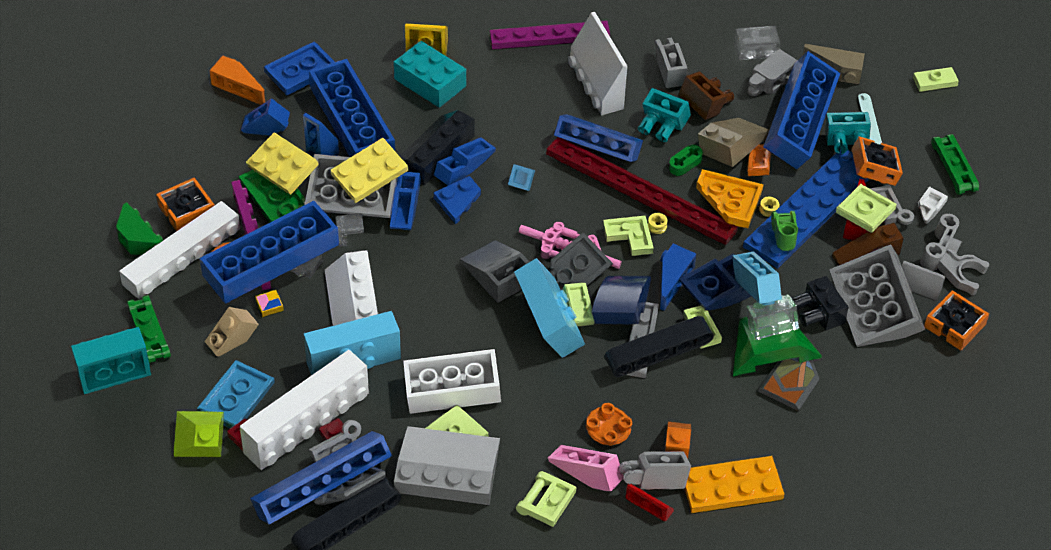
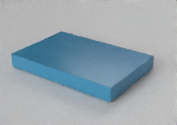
[197,360,275,428]

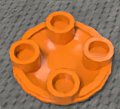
[586,403,632,446]

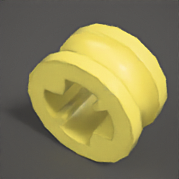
[759,197,779,217]
[648,213,668,234]

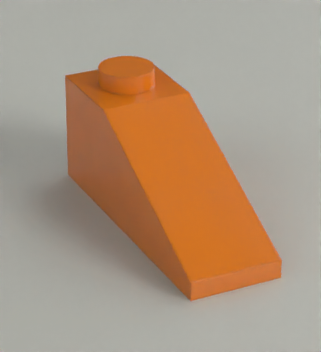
[210,56,265,105]

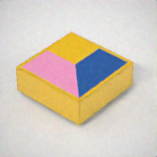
[255,290,284,317]

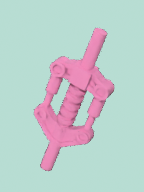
[519,222,622,269]

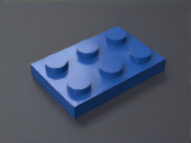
[264,41,335,95]

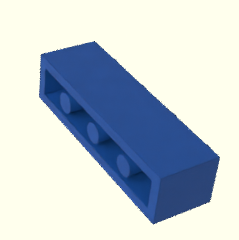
[554,114,643,162]

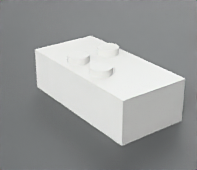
[404,349,501,414]

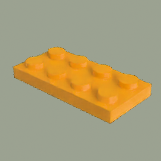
[685,456,784,513]

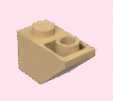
[205,307,259,356]

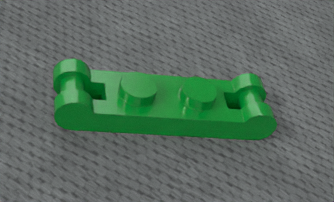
[931,134,979,195]
[127,295,171,363]

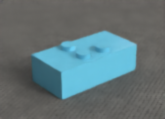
[514,258,585,358]
[304,311,401,376]

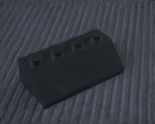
[400,110,475,185]

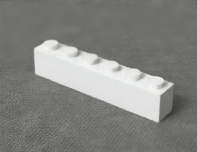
[119,201,240,299]

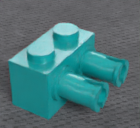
[637,88,691,142]
[825,112,871,154]

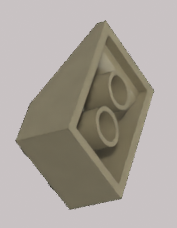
[698,118,769,167]

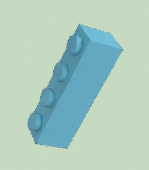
[732,251,782,305]

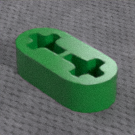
[669,145,703,176]

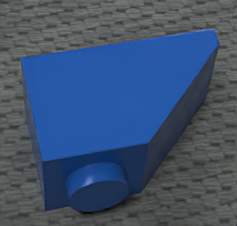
[241,98,290,136]

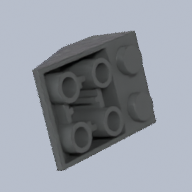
[460,240,529,303]

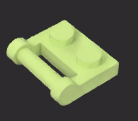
[516,471,576,527]

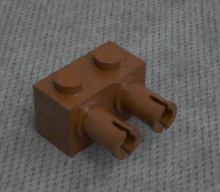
[678,71,734,120]

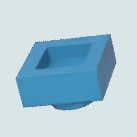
[508,164,535,191]

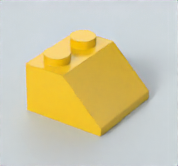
[405,24,448,56]

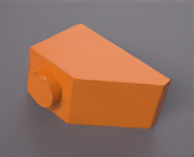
[665,422,691,459]

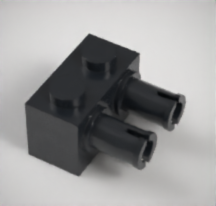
[788,276,849,331]

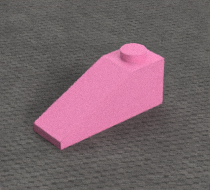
[548,445,623,492]

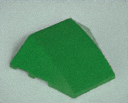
[733,309,822,376]

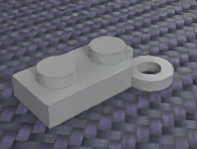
[871,185,914,225]
[308,420,361,463]

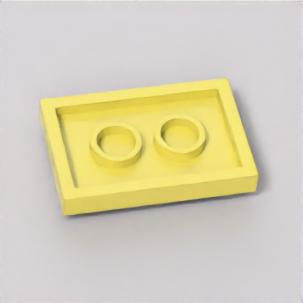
[246,132,319,195]
[331,138,408,203]

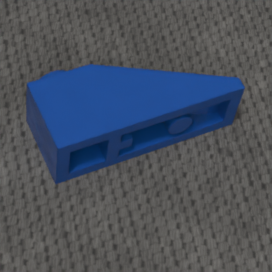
[303,113,339,158]
[660,243,696,311]

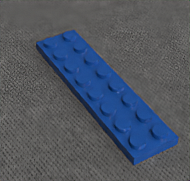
[743,149,869,269]

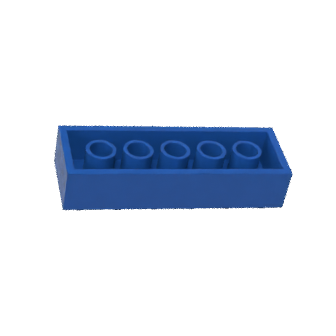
[763,51,840,169]
[309,59,395,157]
[200,201,339,304]

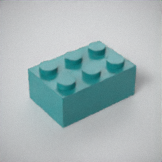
[394,41,466,108]
[71,327,151,394]

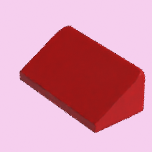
[626,484,674,522]

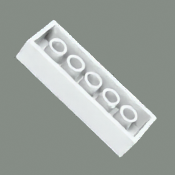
[240,350,369,470]

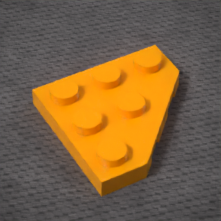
[696,169,764,228]

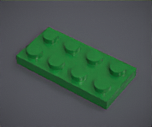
[238,170,306,223]

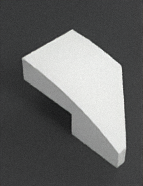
[918,187,948,224]

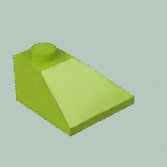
[173,411,224,457]

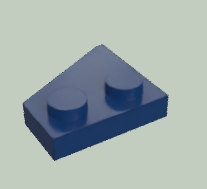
[433,176,481,224]

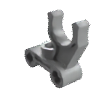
[920,214,989,295]

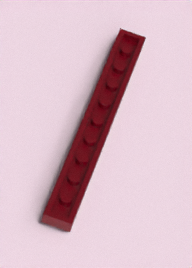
[546,137,738,245]

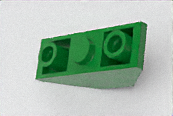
[116,202,163,255]

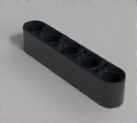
[604,316,714,377]
[291,478,402,550]

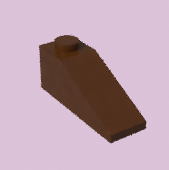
[832,223,904,266]

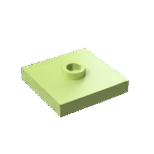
[836,184,897,233]
[425,405,488,437]

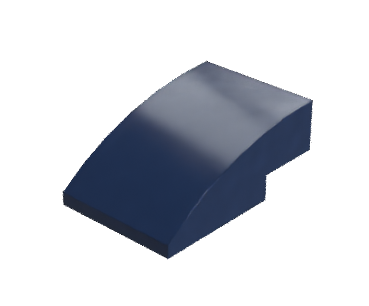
[679,254,751,310]
[592,276,651,324]

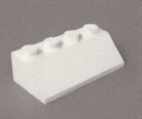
[325,251,378,326]

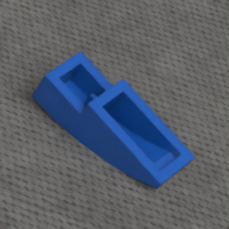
[434,138,496,186]
[390,172,421,230]

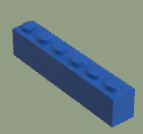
[250,431,392,524]

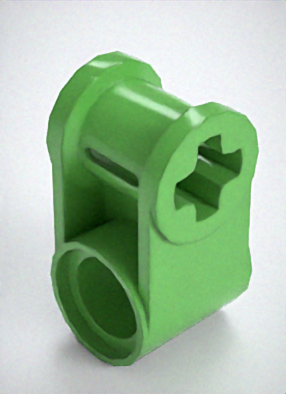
[771,211,798,251]

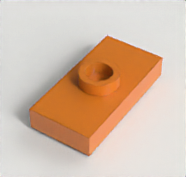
[747,144,771,176]

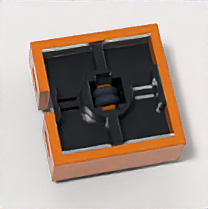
[852,136,903,186]
[156,177,215,232]
[924,290,989,350]

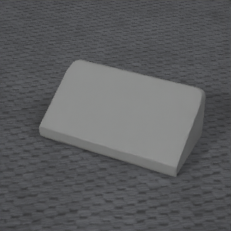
[902,261,945,300]

